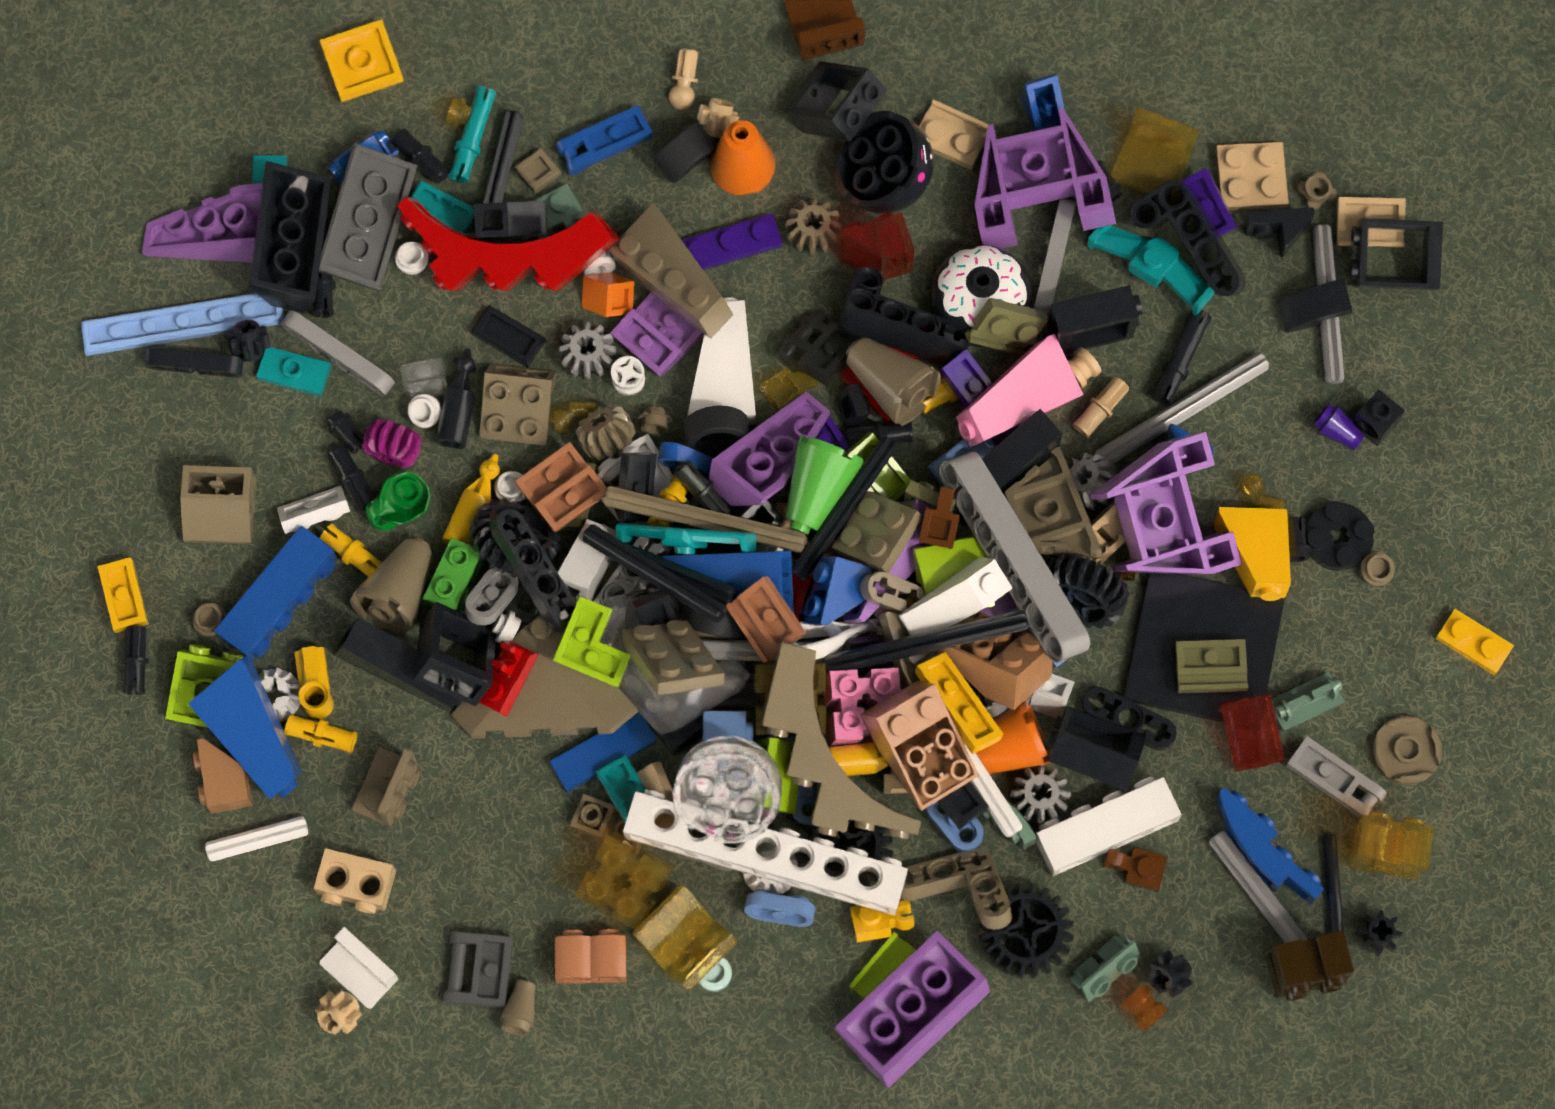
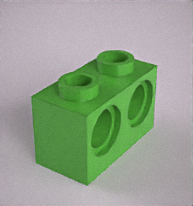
[423,537,486,613]

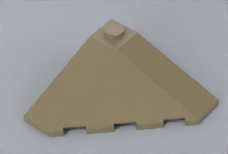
[451,614,639,739]

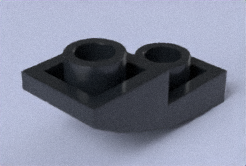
[1278,278,1352,333]

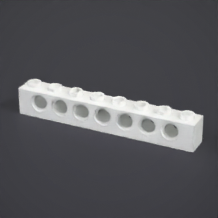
[623,790,908,915]

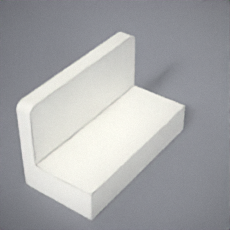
[320,927,398,1009]

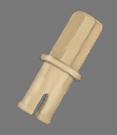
[1072,377,1129,439]

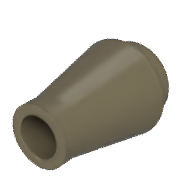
[500,980,536,1036]

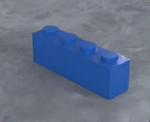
[214,525,337,661]

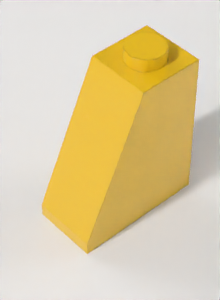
[1214,507,1291,601]

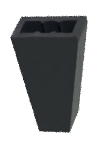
[954,408,1062,527]
[333,617,462,711]

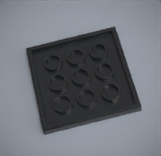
[1124,573,1285,730]

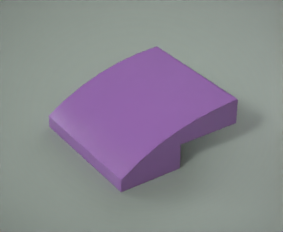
[610,293,704,377]

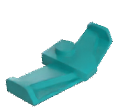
[1087,225,1215,316]
[616,523,757,555]

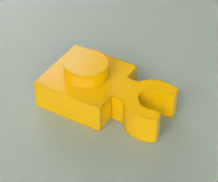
[850,901,915,943]

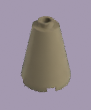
[846,338,941,426]
[350,537,434,635]

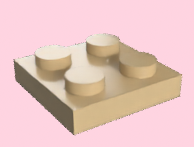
[1215,142,1289,211]

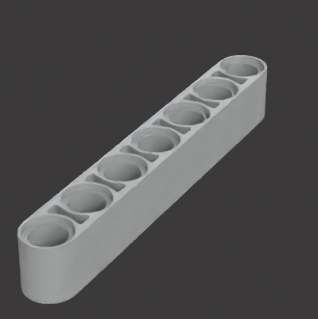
[939,451,1090,663]

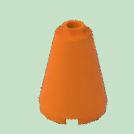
[709,120,775,196]
[976,699,1051,774]

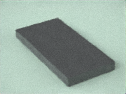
[319,143,417,291]

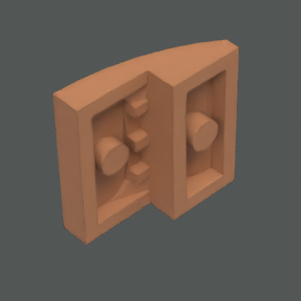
[515,442,607,533]

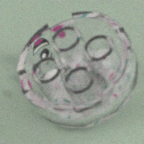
[673,736,782,843]

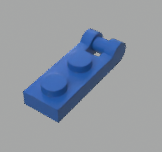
[555,105,653,175]

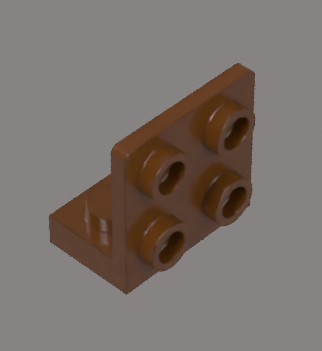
[785,0,865,61]

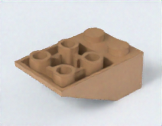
[937,611,1053,710]
[861,680,979,811]

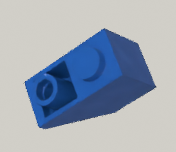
[805,556,872,626]

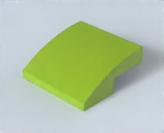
[912,535,995,608]

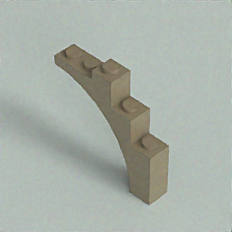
[761,642,921,839]

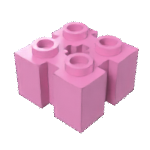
[823,668,900,747]

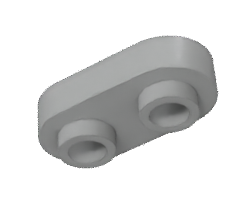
[465,567,518,625]

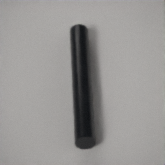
[1323,834,1344,933]

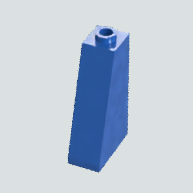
[663,551,794,614]
[188,656,302,799]

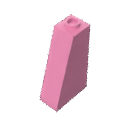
[956,334,1083,448]

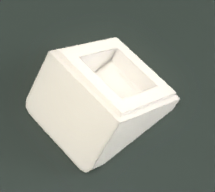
[1030,674,1075,719]

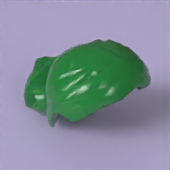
[366,470,431,530]

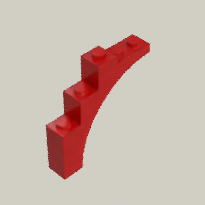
[396,197,619,292]

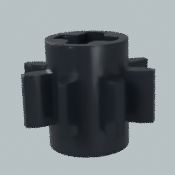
[227,320,271,362]
[1356,910,1403,956]
[1149,951,1193,998]

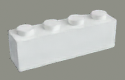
[1036,777,1182,877]

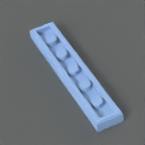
[81,293,285,356]

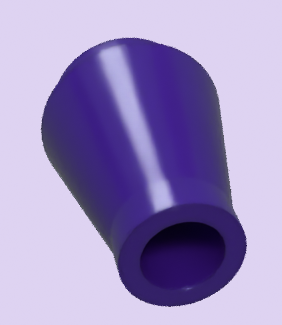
[1313,404,1365,450]

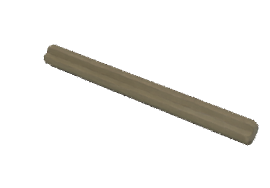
[604,486,806,553]

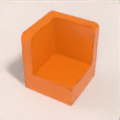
[582,272,634,317]

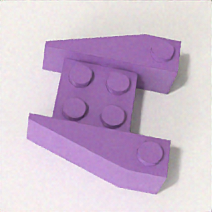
[975,108,1116,249]
[1089,432,1242,575]

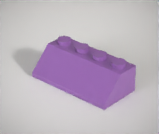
[834,931,990,1088]

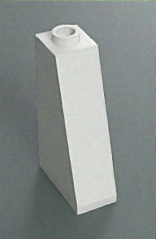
[687,298,756,425]

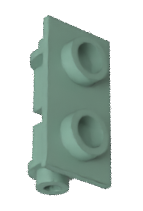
[1267,672,1345,732]
[1070,934,1141,1003]

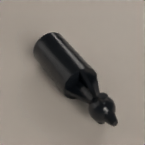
[436,348,476,449]

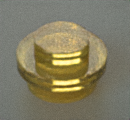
[445,97,471,130]

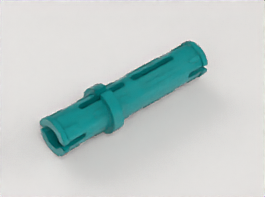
[448,86,496,184]

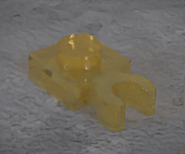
[760,367,820,412]

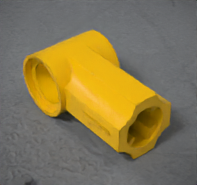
[295,646,334,720]

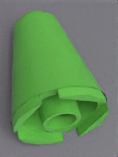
[785,435,864,535]

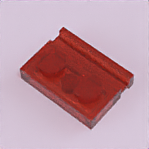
[1221,692,1285,772]

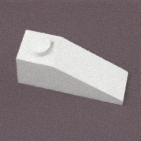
[898,557,1012,636]

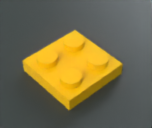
[320,19,404,102]

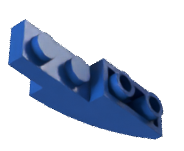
[1216,788,1324,905]

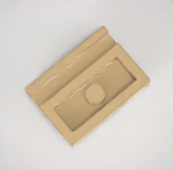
[919,100,989,170]
[1336,197,1406,247]

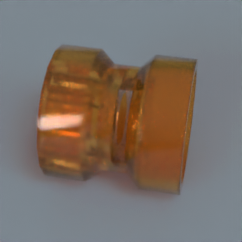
[1119,983,1169,1033]

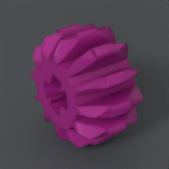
[362,419,422,468]

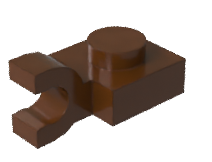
[919,486,960,549]
[1102,847,1167,892]

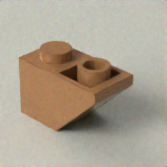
[193,739,253,814]

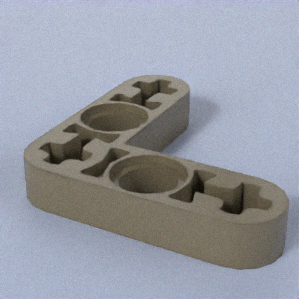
[900,848,1012,929]

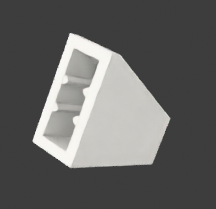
[551,519,617,620]

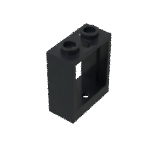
[783,61,887,142]
[1349,218,1443,291]
[1047,285,1142,355]
[414,602,497,706]
[1046,707,1147,791]

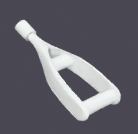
[792,618,880,660]

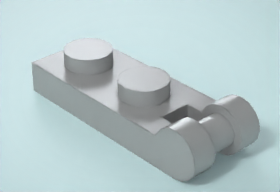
[1286,736,1387,822]

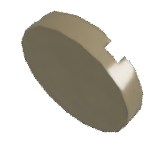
[1372,716,1442,785]

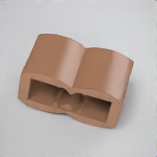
[555,929,627,984]

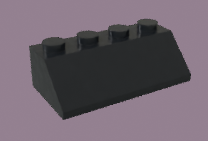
[248,161,331,313]

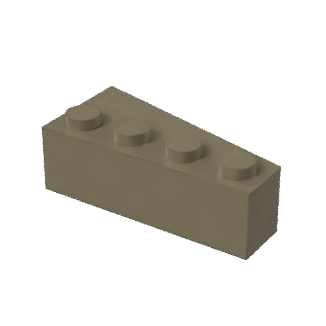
[608,202,733,339]

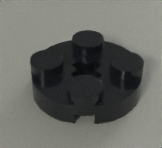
[1306,501,1374,571]

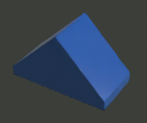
[1022,73,1065,131]

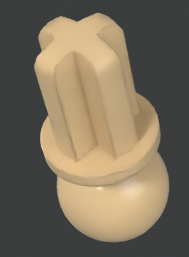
[669,49,698,110]

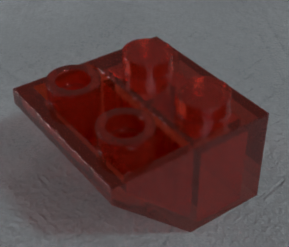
[837,212,914,281]

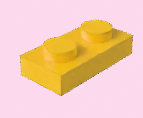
[98,557,149,633]
[1436,609,1514,676]

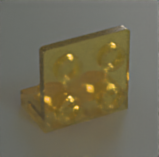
[1111,107,1199,201]
[633,884,739,992]

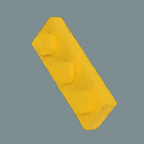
[914,652,1003,754]

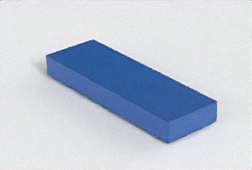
[550,711,658,793]

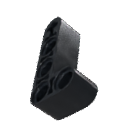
[1130,181,1246,296]
[839,266,970,366]

